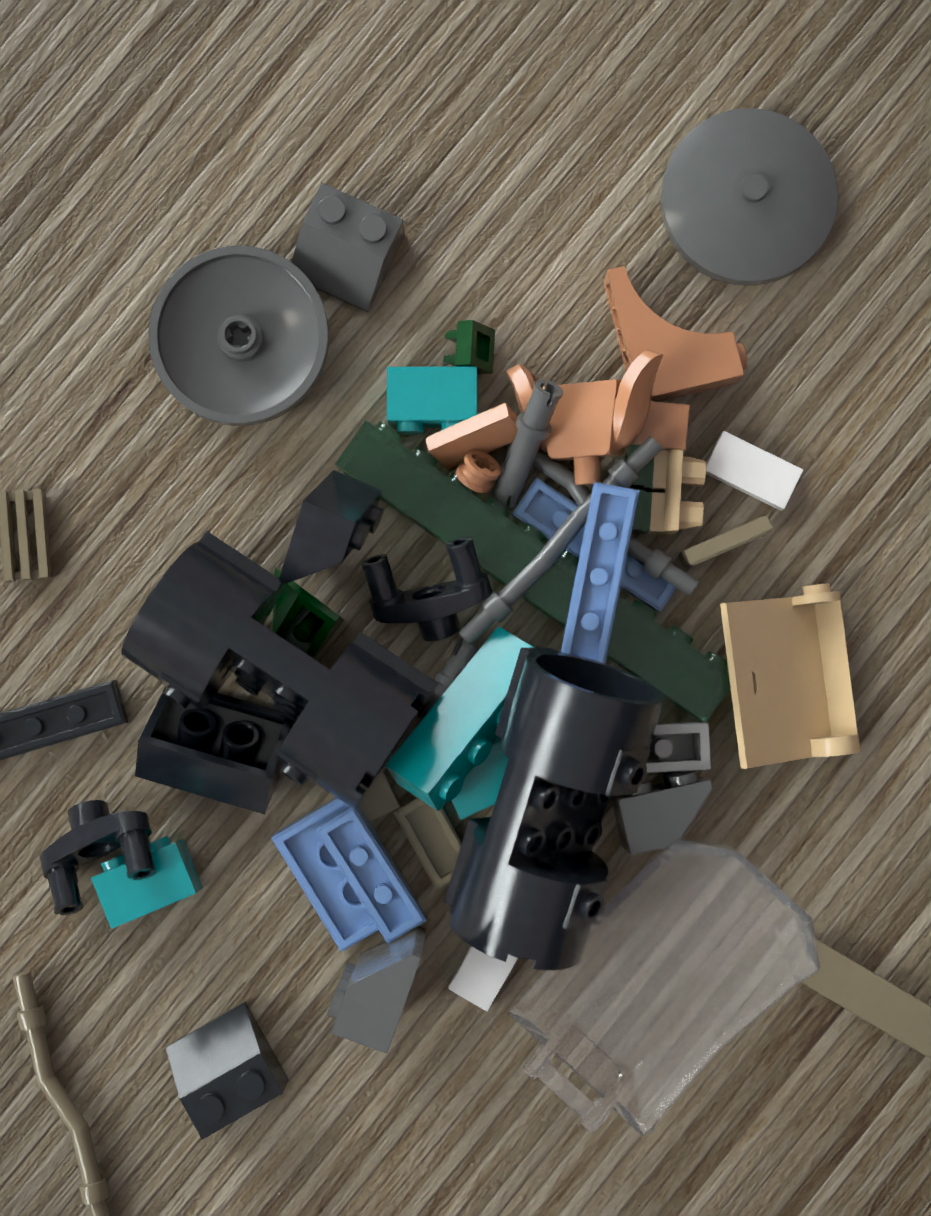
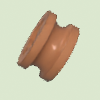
[456,449,502,493]

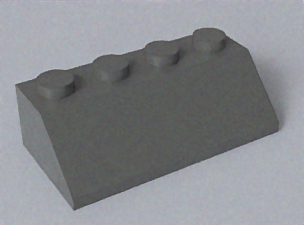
[327,926,426,1054]

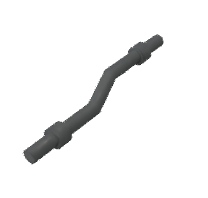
[459,436,663,645]
[503,443,700,597]

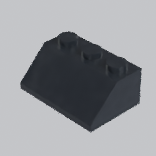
[135,687,296,815]

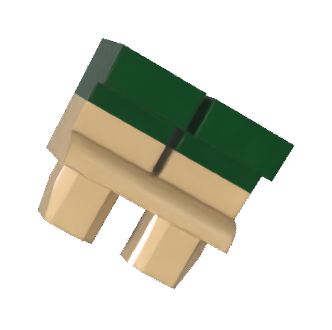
[624,444,706,535]

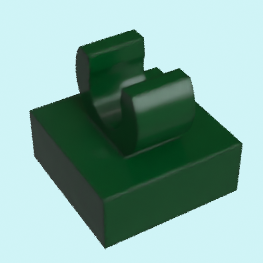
[443,320,495,374]

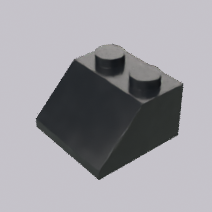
[279,470,384,583]
[166,1001,289,1140]

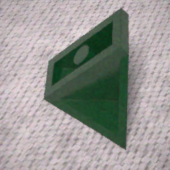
[272,567,345,659]

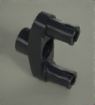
[361,536,492,641]
[40,800,157,916]

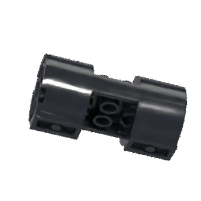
[121,531,437,809]
[444,648,665,971]

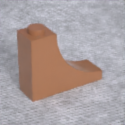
[604,266,748,402]

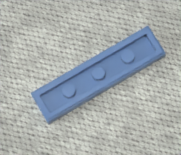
[511,478,676,613]
[561,482,639,663]

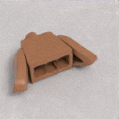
[505,350,663,485]

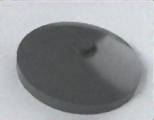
[660,108,838,286]
[148,246,329,426]

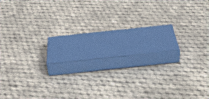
[315,806,427,944]

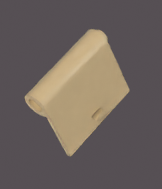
[720,583,861,769]

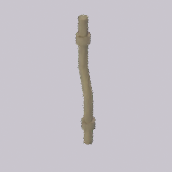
[12,971,110,1216]

